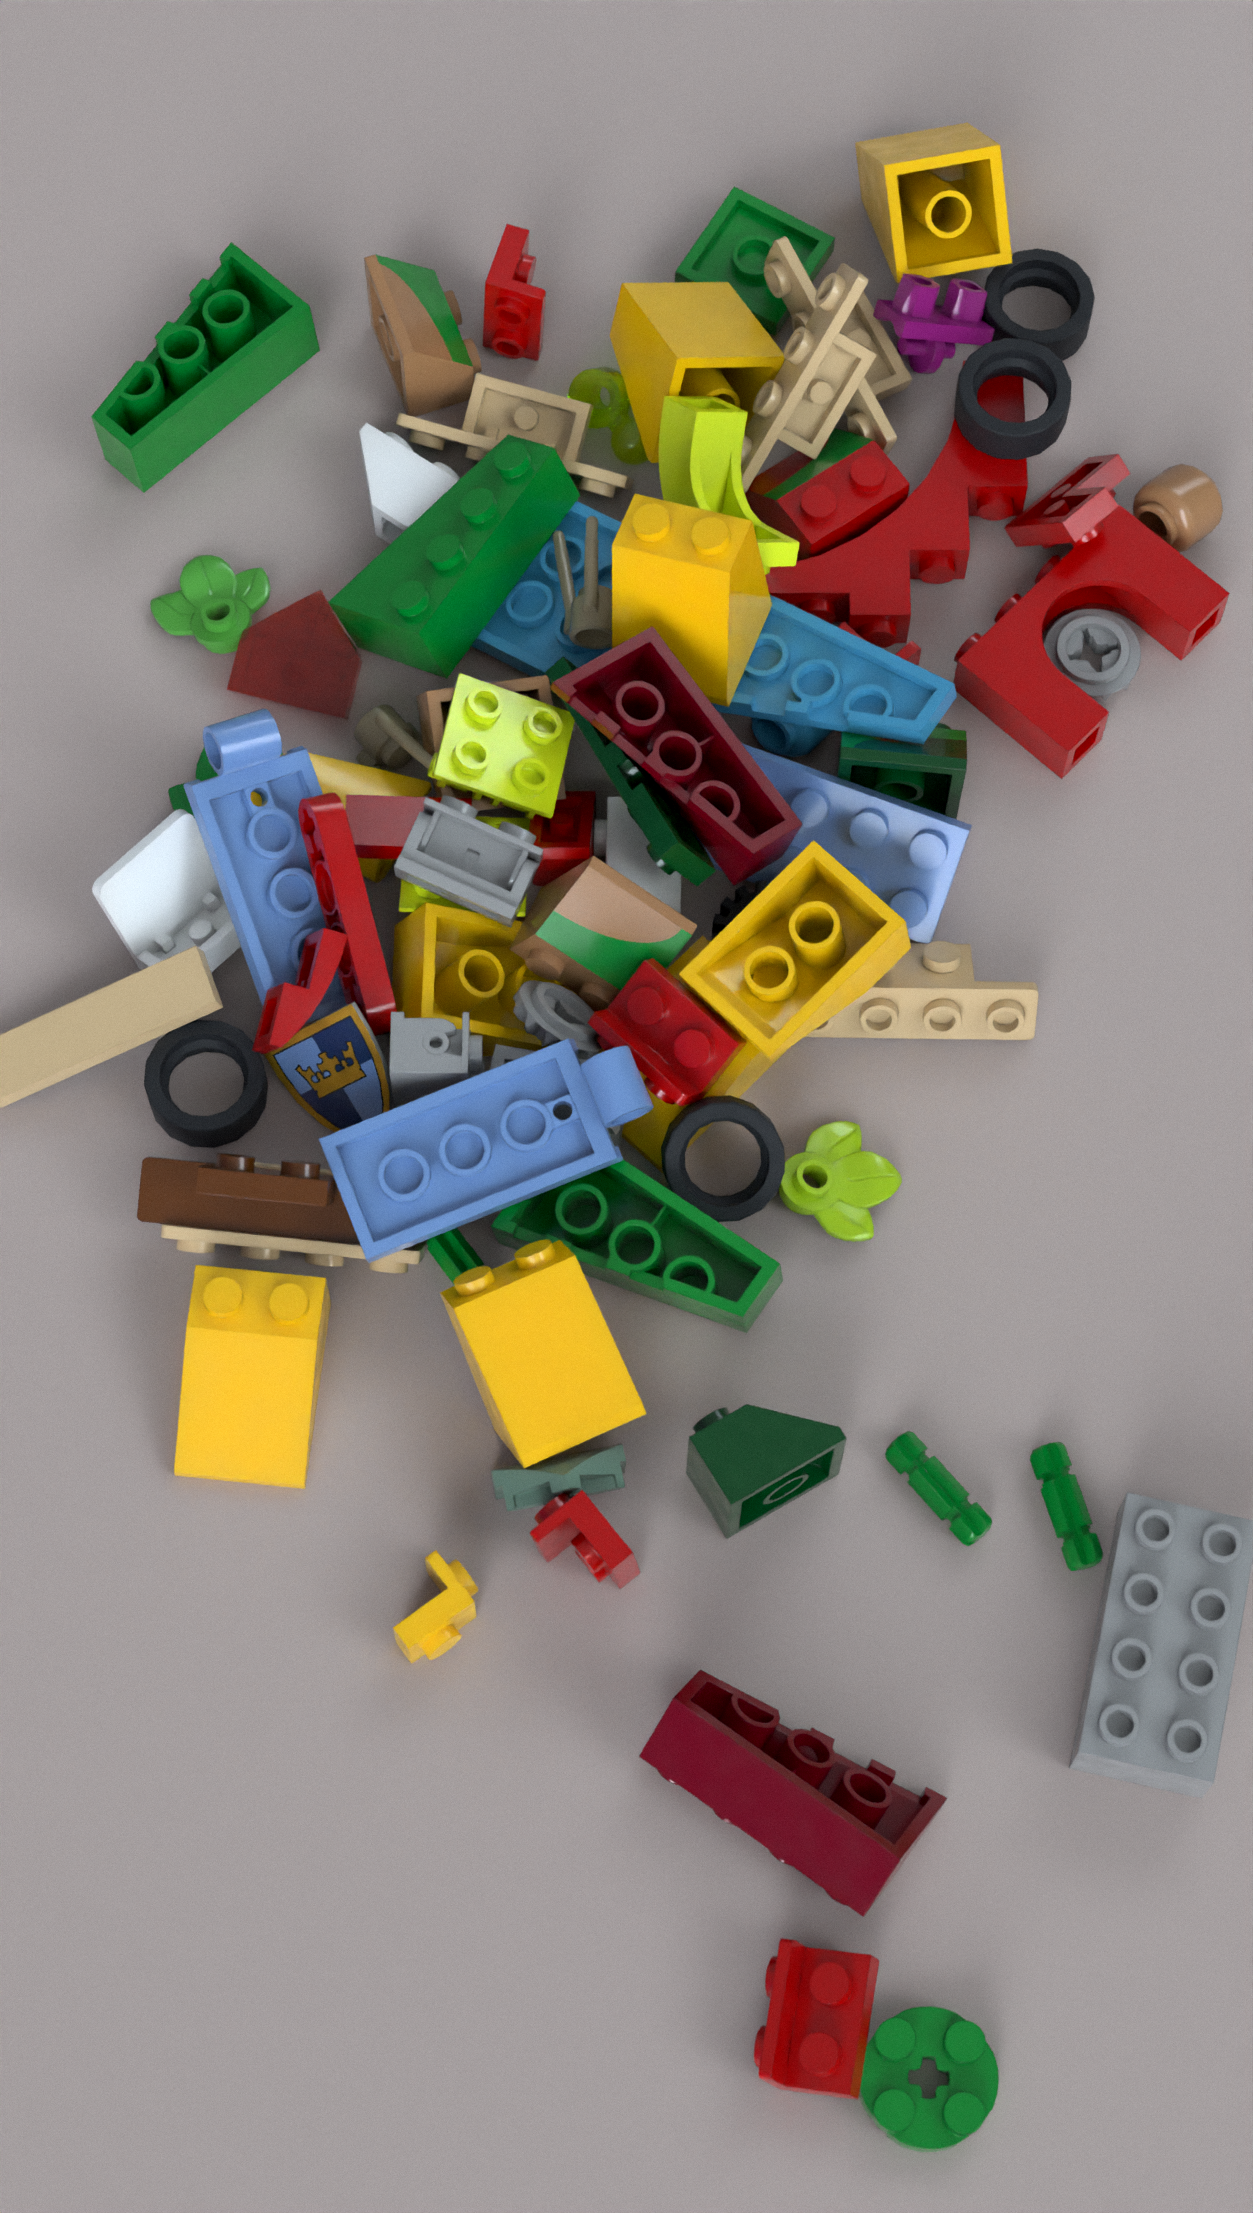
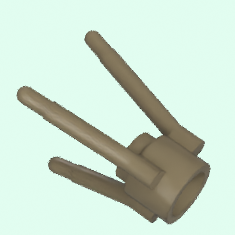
[553,516,612,649]
[354,704,433,770]

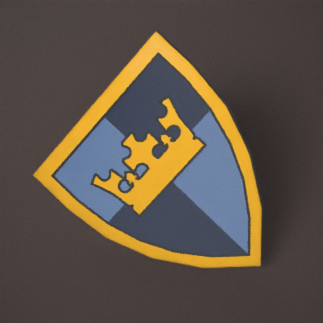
[264,1001,393,1132]

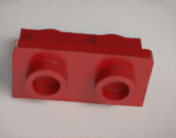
[482,224,546,361]
[587,958,747,1106]
[529,1490,641,1589]
[754,1938,879,2100]

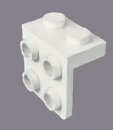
[92,809,241,973]

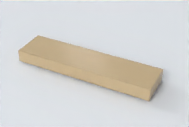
[0,946,223,1108]

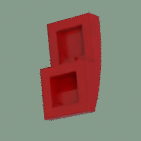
[252,928,348,1054]

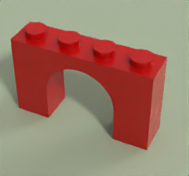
[953,504,1230,779]

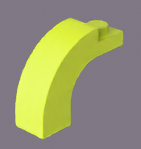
[658,396,800,575]

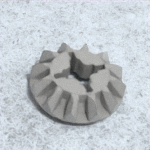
[1044,609,1141,701]
[513,980,602,1060]

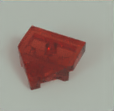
[227,589,362,720]

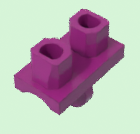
[873,273,995,374]

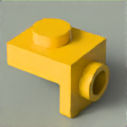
[393,1550,478,1664]

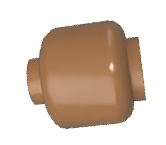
[1133,464,1223,553]

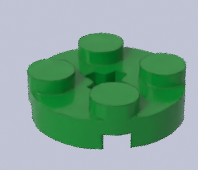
[859,2006,999,2152]

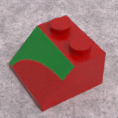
[745,428,910,561]

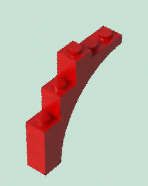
[765,360,1028,648]

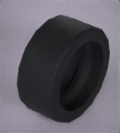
[982,248,1095,361]
[954,338,1072,460]
[144,1020,268,1148]
[661,1095,785,1222]

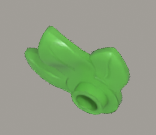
[150,555,271,654]

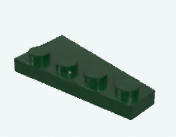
[545,656,716,887]

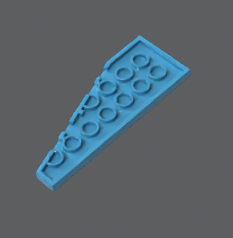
[471,501,957,744]

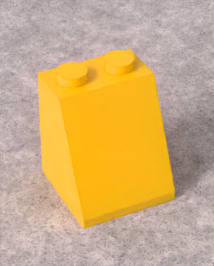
[855,123,1013,284]
[609,282,785,463]
[612,494,772,707]
[440,1240,646,1468]

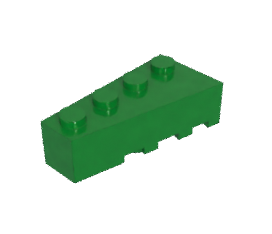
[91,242,320,493]
[328,434,580,679]
[491,1159,783,1333]

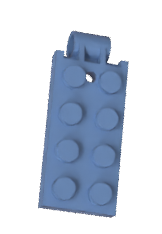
[183,709,392,1024]
[705,743,972,943]
[319,1038,654,1263]

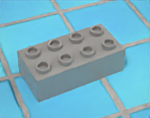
[1069,1492,1253,1798]

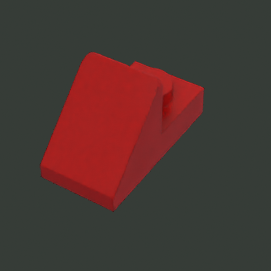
[528,791,596,886]

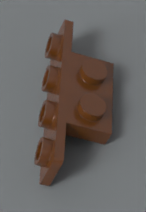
[137,1153,360,1244]

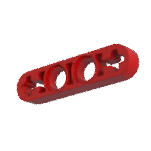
[298,792,397,1037]

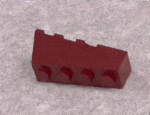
[550,626,802,886]
[639,1670,947,1917]

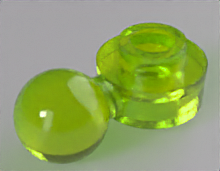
[568,367,649,465]

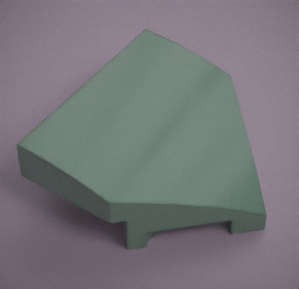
[491,1443,626,1511]

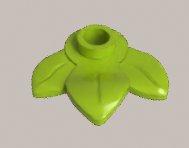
[779,1121,902,1242]

